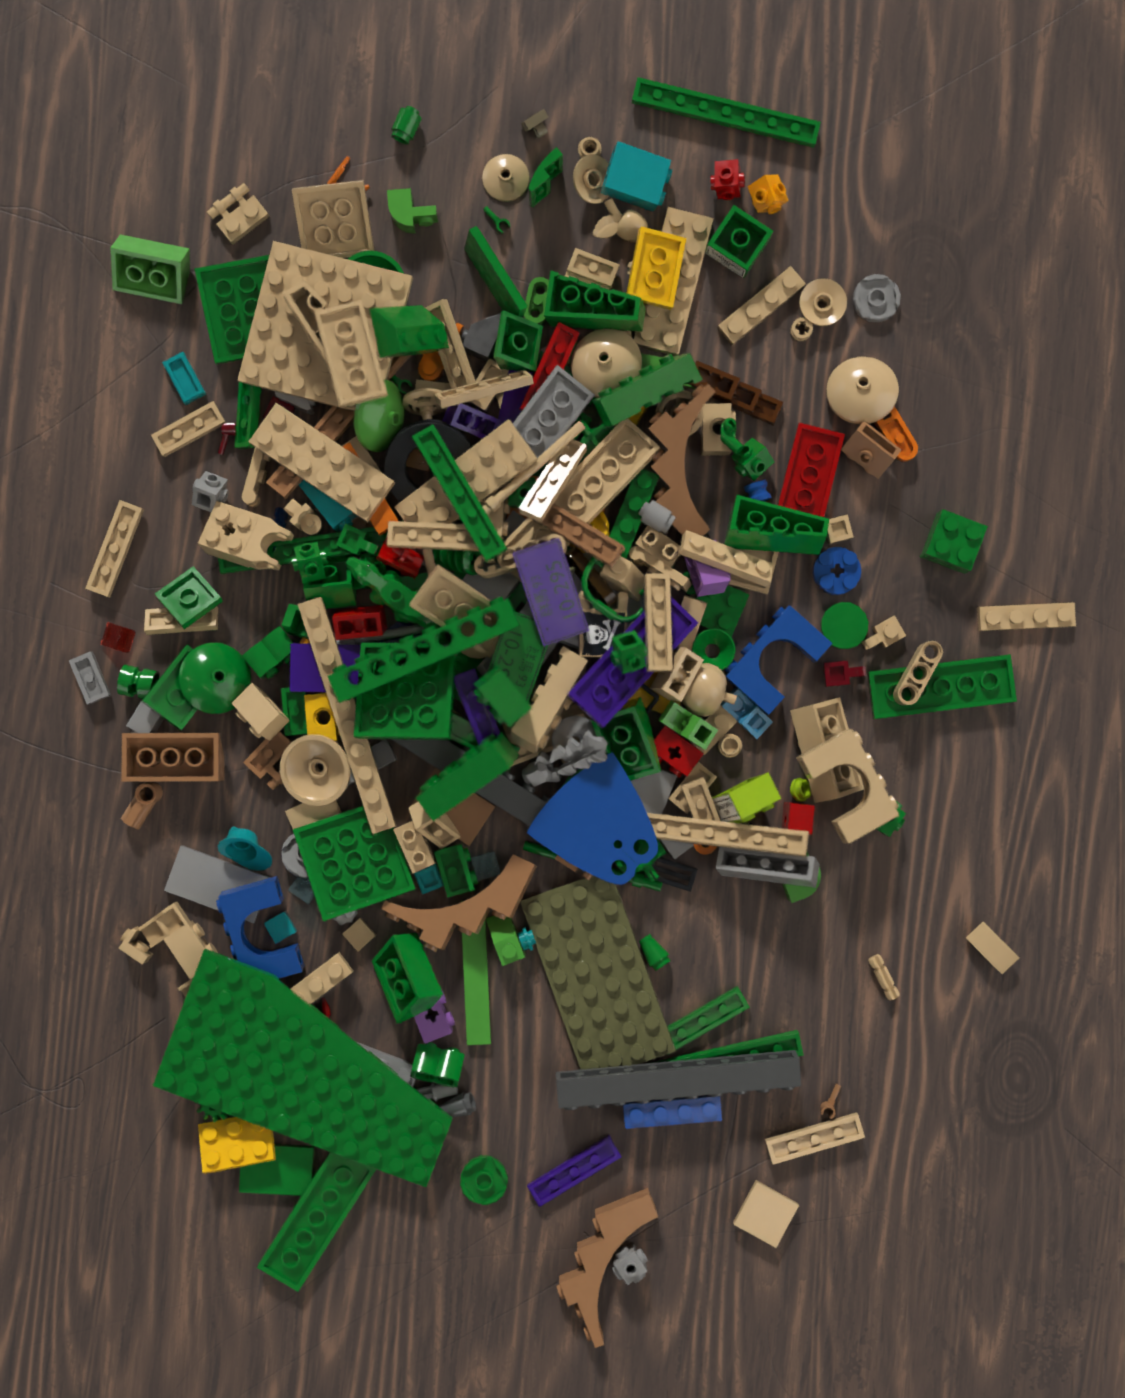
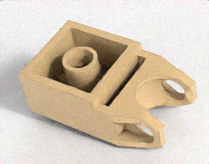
[198,501,294,570]

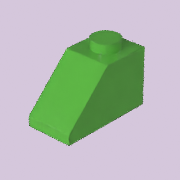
[486,915,525,966]

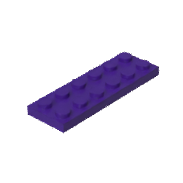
[566,597,698,728]

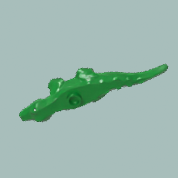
[346,557,468,663]

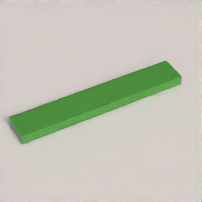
[461,900,491,1045]

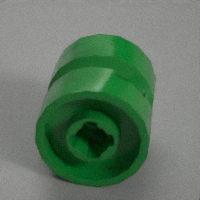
[117,664,160,699]

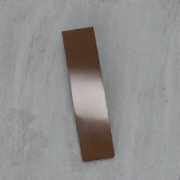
[689,360,783,426]

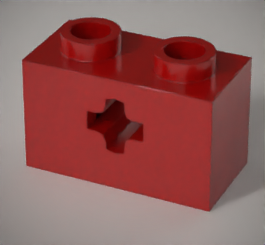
[332,605,387,640]
[654,725,704,778]
[782,802,815,835]

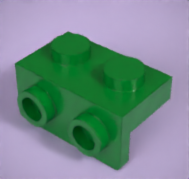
[434,843,478,898]

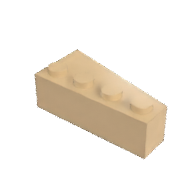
[283,281,379,369]

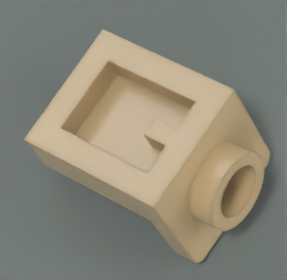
[119,926,153,964]

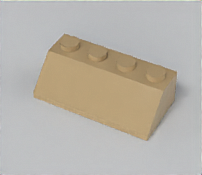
[790,697,864,803]

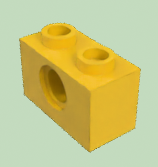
[304,693,340,741]

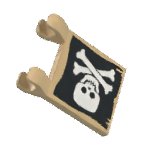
[578,591,628,657]

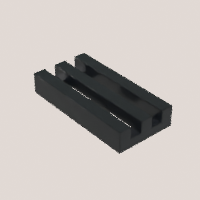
[645,857,698,892]

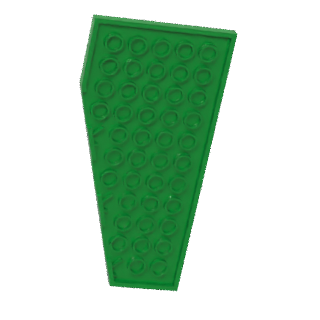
[153,949,452,1187]

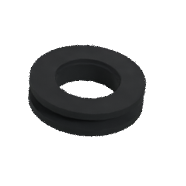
[385,419,472,502]

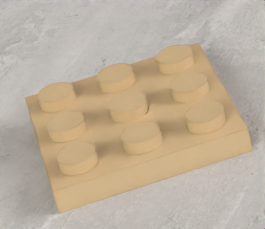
[292,180,375,258]

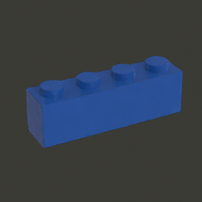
[623,1095,722,1129]

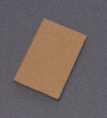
[411,768,496,846]

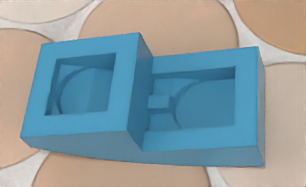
[721,688,773,739]

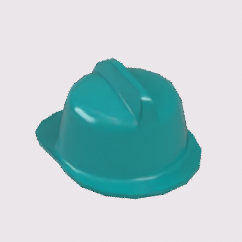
[218,826,272,871]

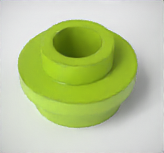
[790,778,811,802]

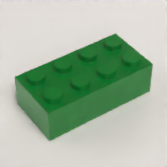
[416,732,519,822]

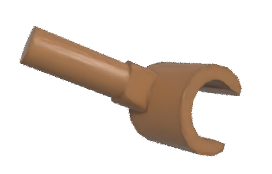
[820,1084,841,1119]

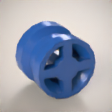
[744,480,772,502]

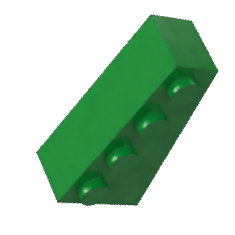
[544,271,646,332]

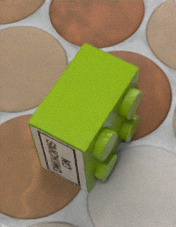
[712,772,781,824]

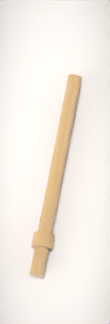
[483,421,585,515]

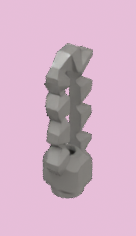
[522,730,608,787]

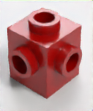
[710,159,745,200]

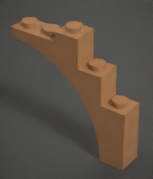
[648,383,715,536]
[381,854,537,952]
[557,1188,658,1348]

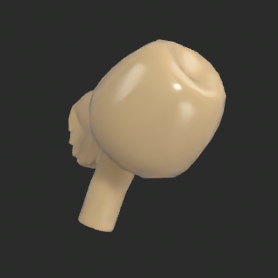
[593,198,648,243]

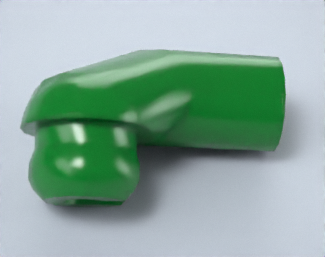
[720,418,744,455]

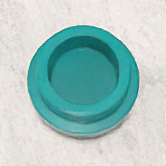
[517,927,536,951]

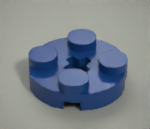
[812,547,861,595]

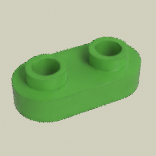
[524,277,549,325]

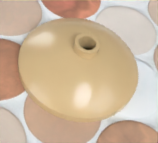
[571,329,642,398]
[826,357,899,424]
[280,734,351,806]

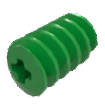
[433,549,485,576]

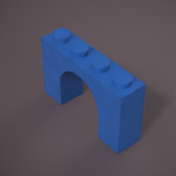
[725,605,833,715]
[216,876,305,978]

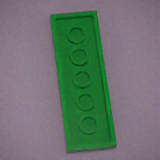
[867,654,1017,719]
[257,1152,376,1292]

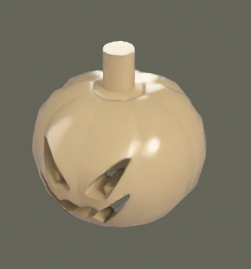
[681,663,737,717]

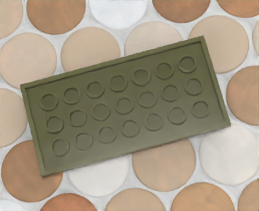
[521,875,676,1070]

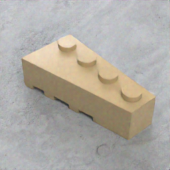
[510,646,588,754]

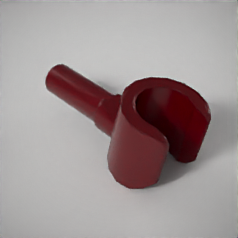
[218,422,236,455]

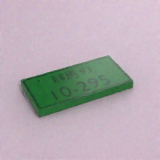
[477,612,548,706]

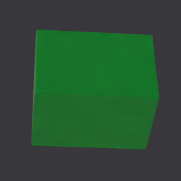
[494,310,543,372]

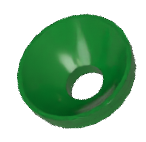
[692,628,735,670]

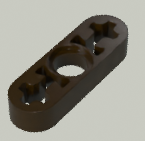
[565,547,617,607]

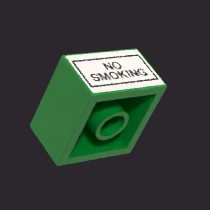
[705,205,773,278]

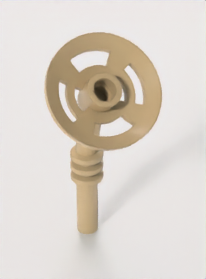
[402,388,447,420]

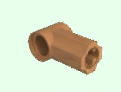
[120,782,163,830]

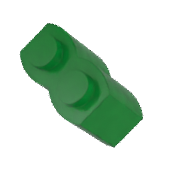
[242,626,294,679]
[410,1042,465,1088]

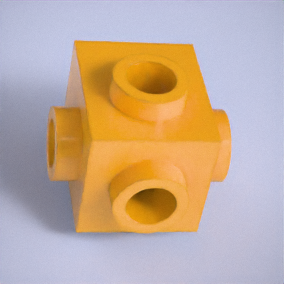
[747,175,789,215]

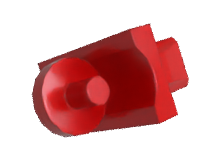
[376,537,424,579]

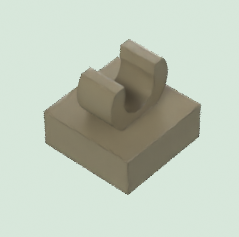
[520,109,549,138]

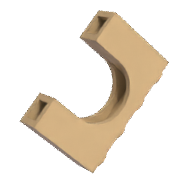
[796,729,899,844]

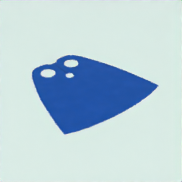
[527,752,658,885]

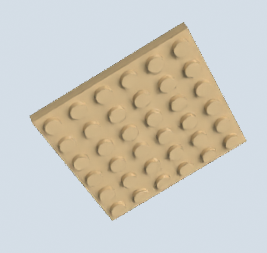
[237,241,413,412]

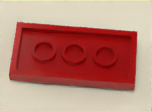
[777,422,845,517]

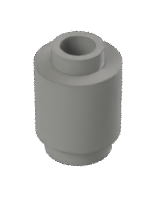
[638,500,676,533]

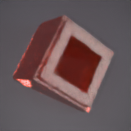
[101,622,135,653]

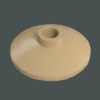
[482,154,529,202]
[573,154,609,204]
[799,278,847,326]

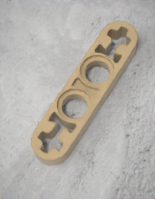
[474,534,567,579]

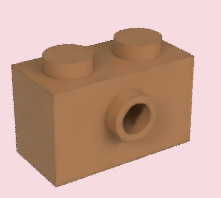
[841,421,901,479]

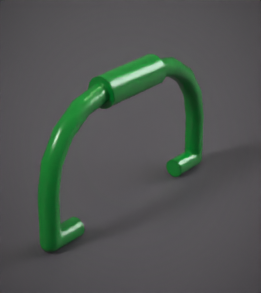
[581,557,644,623]

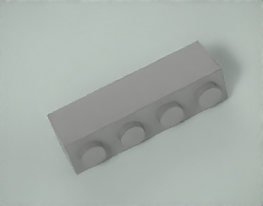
[716,847,820,888]

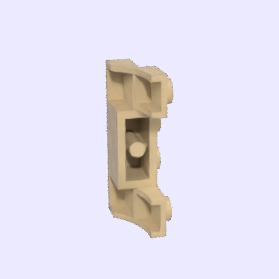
[138,902,218,998]

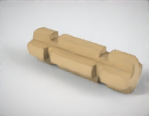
[868,954,900,1000]

